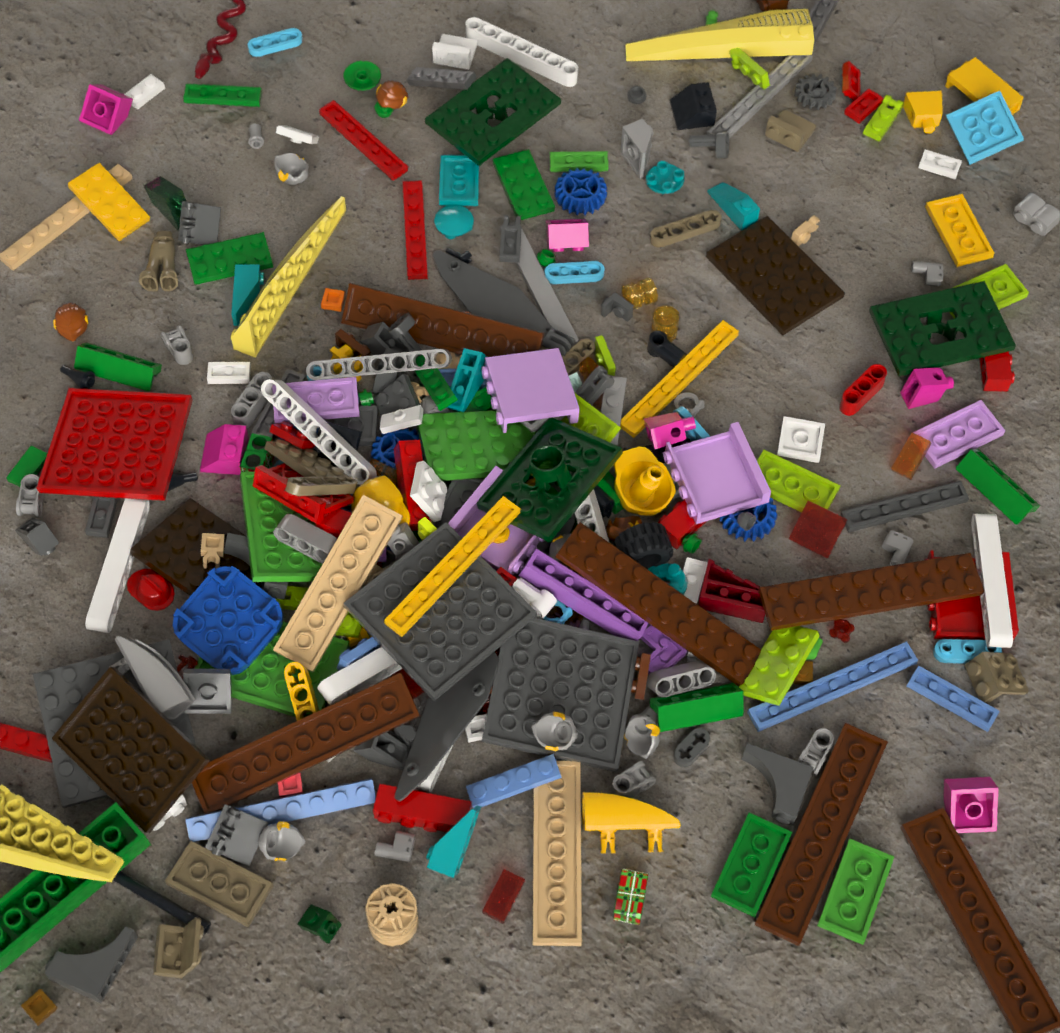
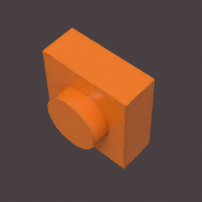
[321,288,346,312]

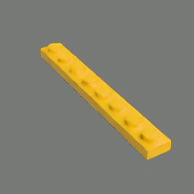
[620,320,739,438]
[384,496,521,637]

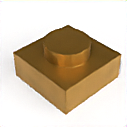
[792,661,813,685]
[21,988,58,1026]

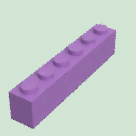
[519,549,649,641]

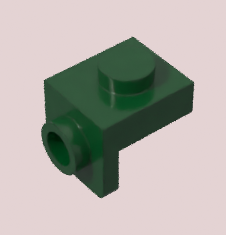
[297,904,341,944]

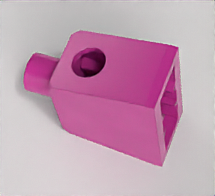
[900,368,954,409]
[644,412,696,449]

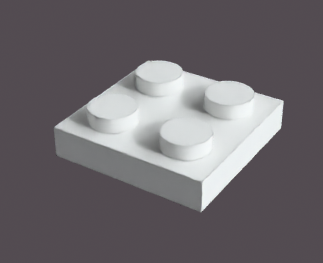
[777,416,825,463]
[410,460,447,522]

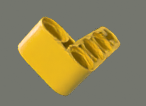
[284,662,319,721]

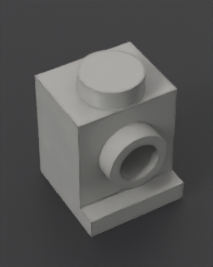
[388,522,419,561]

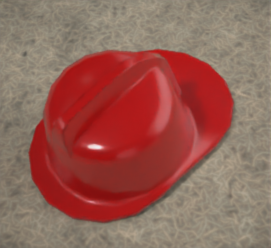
[127,569,175,611]

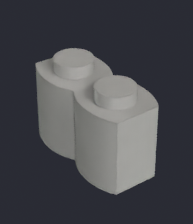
[1013,193,1060,236]

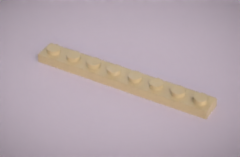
[0,164,132,271]

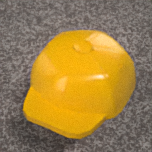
[614,447,676,516]
[351,475,410,526]

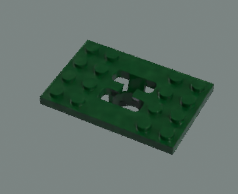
[425,58,561,166]
[869,281,1016,377]
[476,417,623,543]

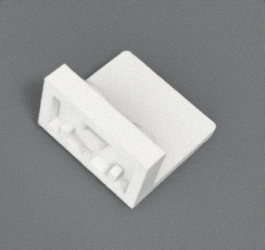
[432,34,478,70]

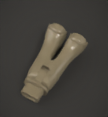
[139,231,178,292]

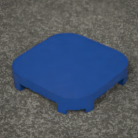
[173,566,284,675]

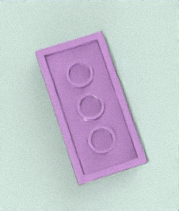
[272,377,360,424]
[911,400,1005,469]

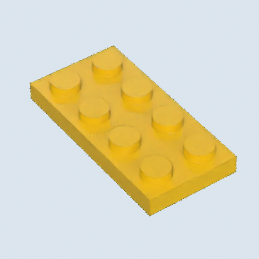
[68,162,150,241]
[925,194,995,267]

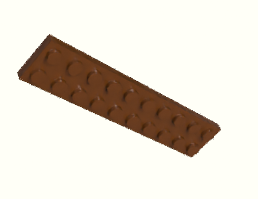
[341,283,545,357]
[555,522,761,687]
[758,553,984,631]
[192,673,421,814]
[755,723,888,946]
[901,808,1060,1033]

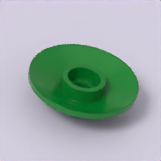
[343,61,381,91]

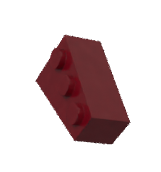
[698,559,765,623]

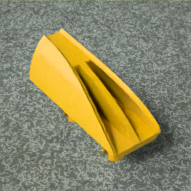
[582,792,680,854]

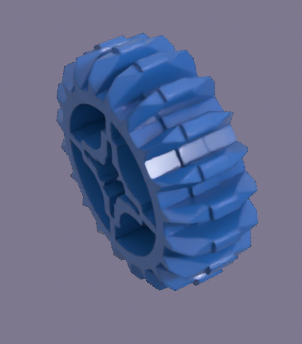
[555,167,607,216]
[371,428,424,481]
[719,498,777,542]

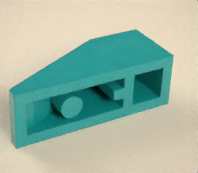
[707,182,760,231]
[231,265,265,326]
[446,348,487,412]
[426,805,482,878]

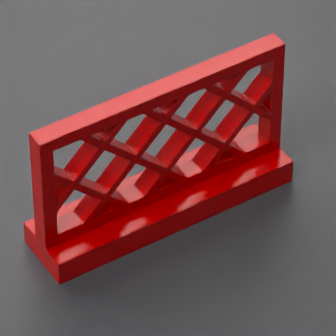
[253,463,354,524]

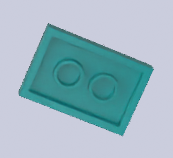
[439,155,479,206]

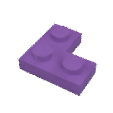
[640,625,688,675]

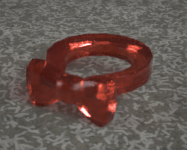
[177,655,198,679]

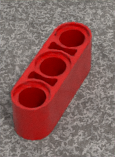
[839,364,887,416]

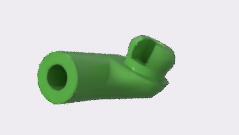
[706,10,718,25]

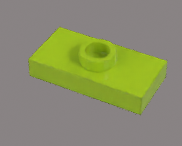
[595,335,616,376]

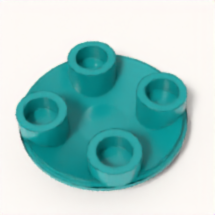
[646,161,685,194]
[434,205,474,239]

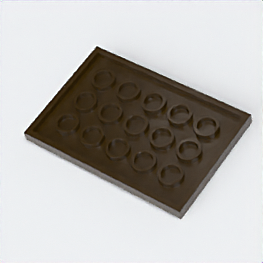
[706,216,845,336]
[130,498,262,596]
[51,666,210,833]

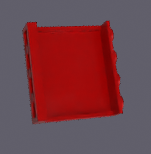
[924,550,1019,641]

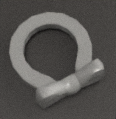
[674,392,705,418]

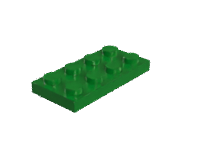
[493,149,555,220]
[186,232,273,285]
[711,813,792,917]

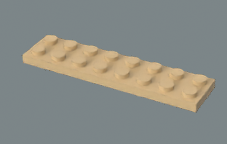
[273,495,403,673]
[533,761,582,946]

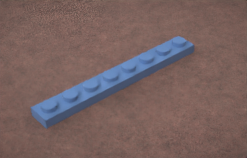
[747,642,918,732]
[185,778,376,842]

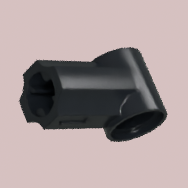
[647,330,687,367]

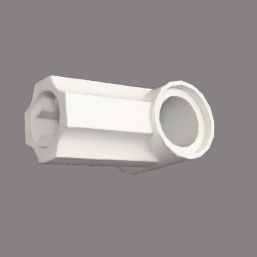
[512,578,557,619]

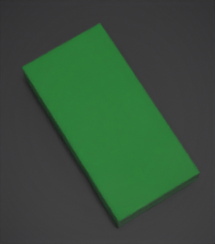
[6,446,48,487]

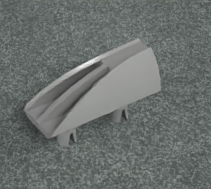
[109,636,195,720]

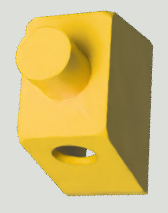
[903,91,942,134]

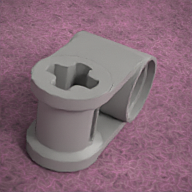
[161,325,193,365]
[16,474,45,517]
[798,728,834,775]
[611,761,656,798]

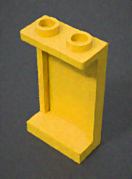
[945,57,1024,115]

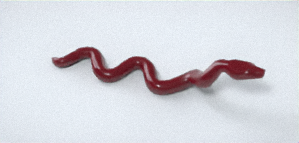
[195,0,246,79]

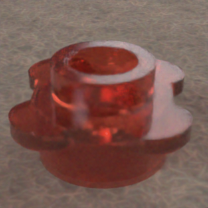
[829,619,855,643]

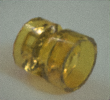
[621,277,658,310]
[651,305,679,342]

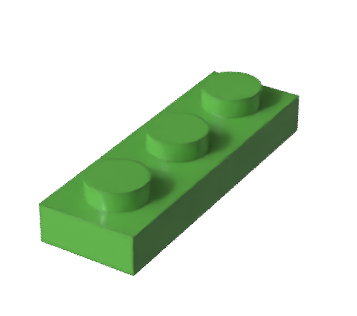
[550,151,608,172]

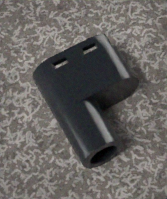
[594,485,615,519]

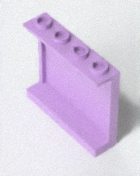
[482,348,580,433]
[663,422,771,524]
[448,466,545,575]

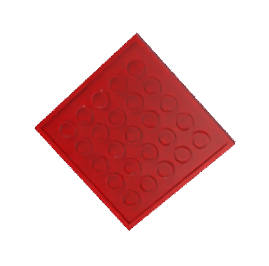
[36,388,193,501]

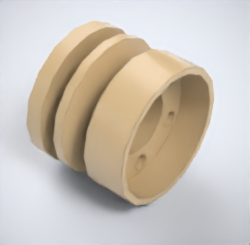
[366,884,419,946]

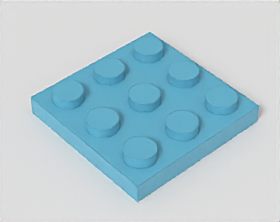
[946,91,1024,165]

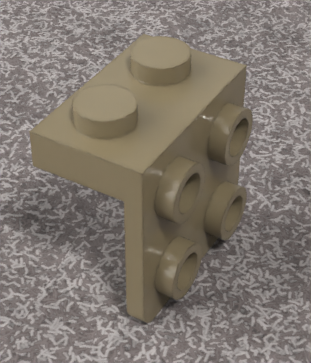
[765,110,816,152]
[965,652,1028,704]
[153,917,204,979]

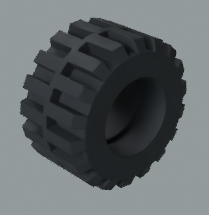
[613,522,673,570]

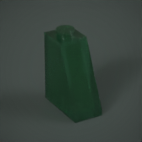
[144,176,187,231]

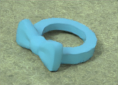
[543,600,573,624]

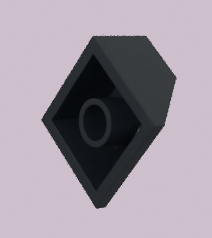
[670,82,717,130]

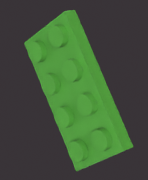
[817,838,894,945]

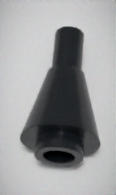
[60,365,95,389]
[168,472,198,491]

